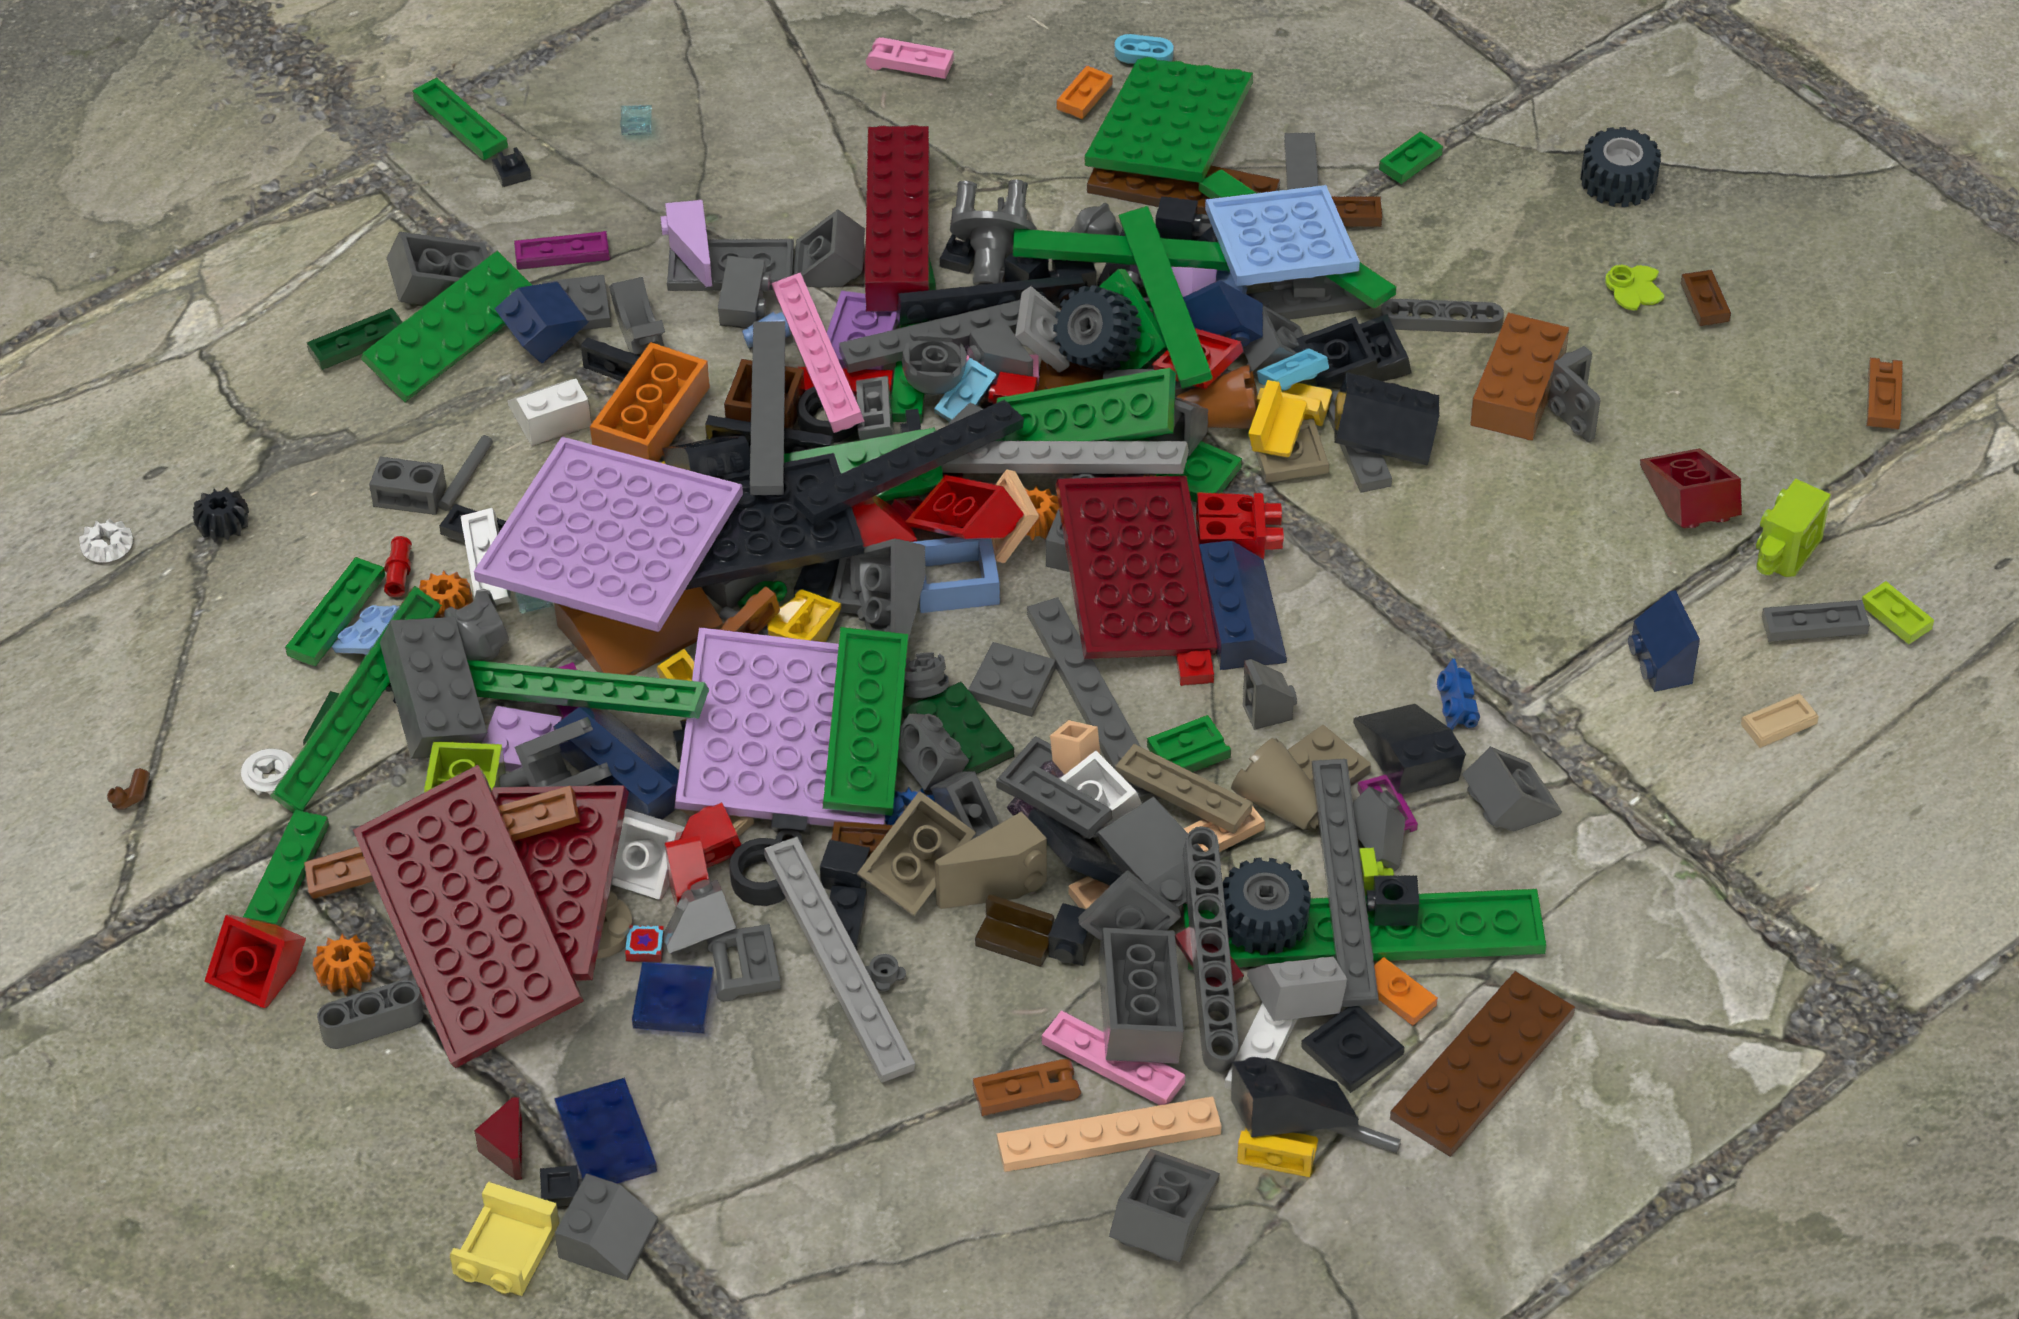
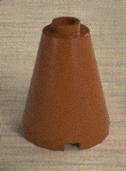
[1177,365,1258,429]

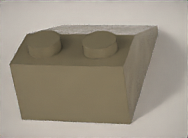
[857,791,976,916]
[935,811,1047,909]

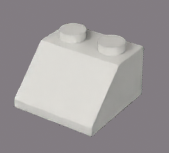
[508,379,591,446]
[1060,751,1142,838]
[611,809,685,900]

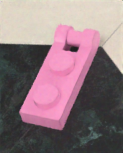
[866,38,954,79]

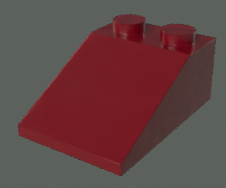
[1640,448,1742,528]

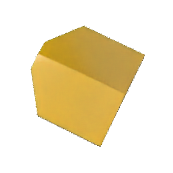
[767,590,841,642]

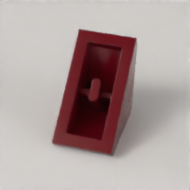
[474,1097,523,1180]

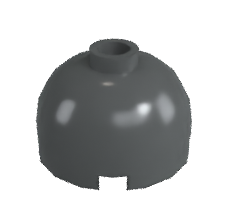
[902,332,967,395]

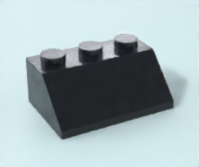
[1334,372,1440,466]

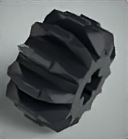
[193,487,249,542]

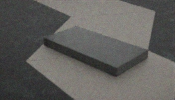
[667,239,794,291]

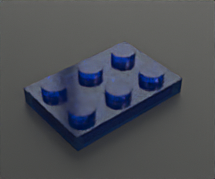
[554,1077,657,1184]

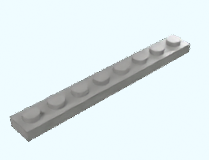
[942,441,1189,474]
[764,837,915,1083]

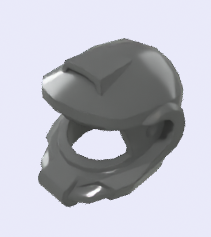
[444,589,509,662]

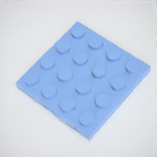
[1205,185,1360,286]

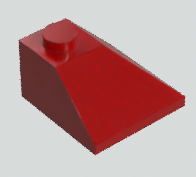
[852,496,917,547]
[204,914,306,1008]

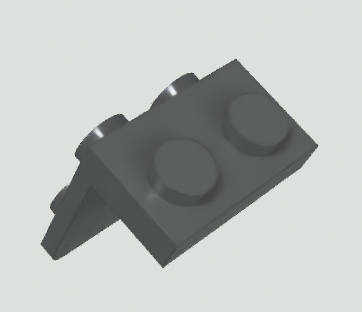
[1548,346,1600,442]

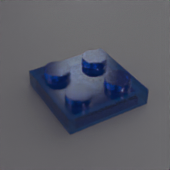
[632,962,714,1034]

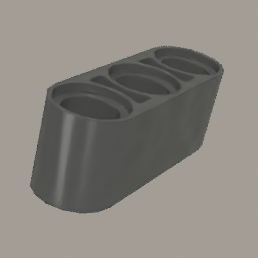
[317,980,424,1049]

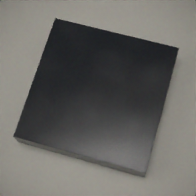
[1301,1006,1405,1093]

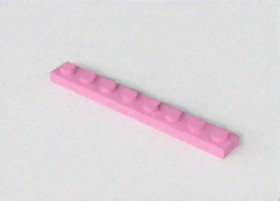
[771,273,864,433]

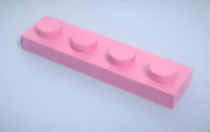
[1042,1011,1185,1105]

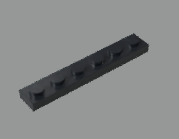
[896,274,1084,325]

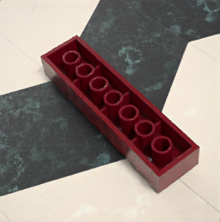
[865,125,930,312]

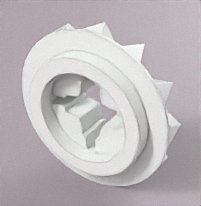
[79,518,133,562]
[241,749,294,795]

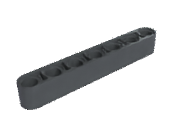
[1183,826,1239,1072]

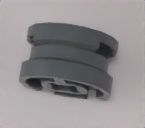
[903,652,949,698]

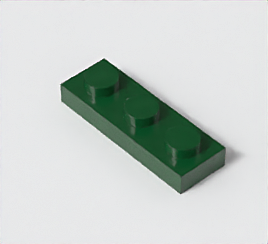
[307,307,402,371]

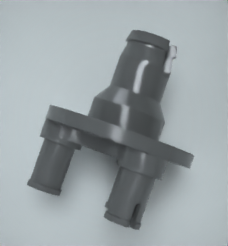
[950,180,1037,285]

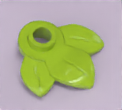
[1605,265,1664,311]

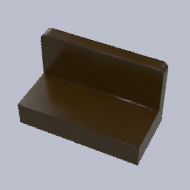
[975,895,1054,967]

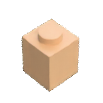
[1050,720,1100,774]

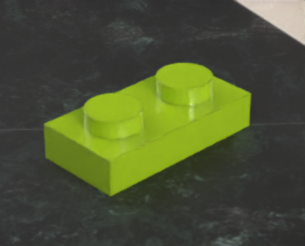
[1862,581,1934,644]

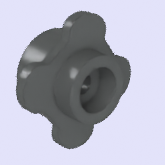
[865,954,906,991]

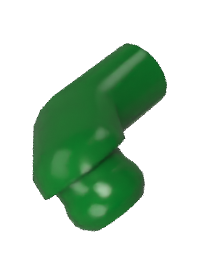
[738,581,787,609]

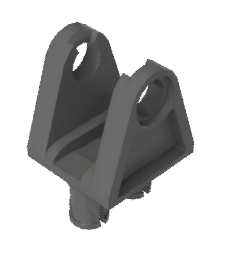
[499,717,612,787]

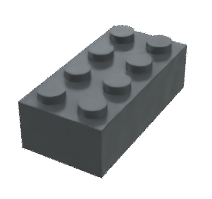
[380,617,487,759]
[1098,928,1184,1063]

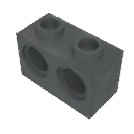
[369,456,446,515]
[898,714,969,791]

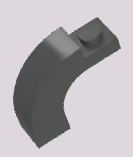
[609,277,665,354]

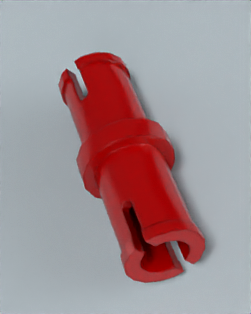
[384,536,412,597]

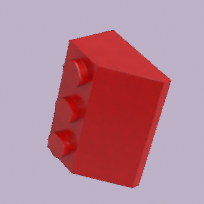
[905,475,1024,539]

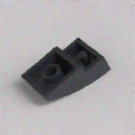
[1296,314,1412,387]

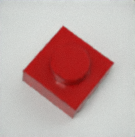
[1176,650,1214,686]

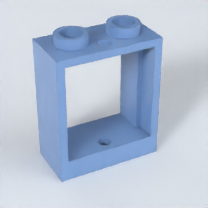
[913,537,1000,613]

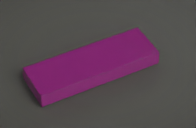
[514,231,610,270]

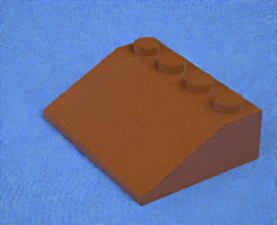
[554,587,723,675]

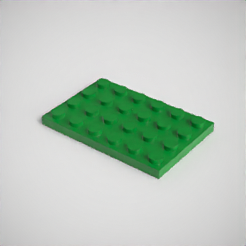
[1084,57,1253,183]

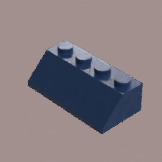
[1199,541,1287,670]
[553,707,680,820]

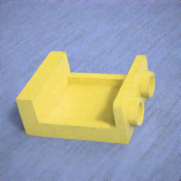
[450,1182,560,1296]

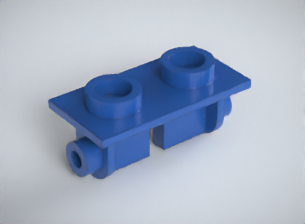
[1437,658,1480,730]

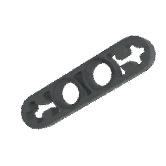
[1380,298,1504,333]

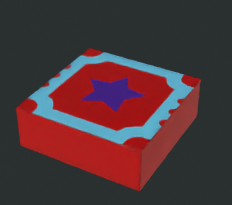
[625,925,664,962]

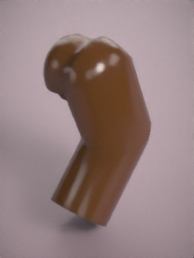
[107,768,150,810]

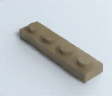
[1115,744,1253,834]

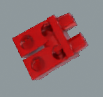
[1196,493,1284,559]

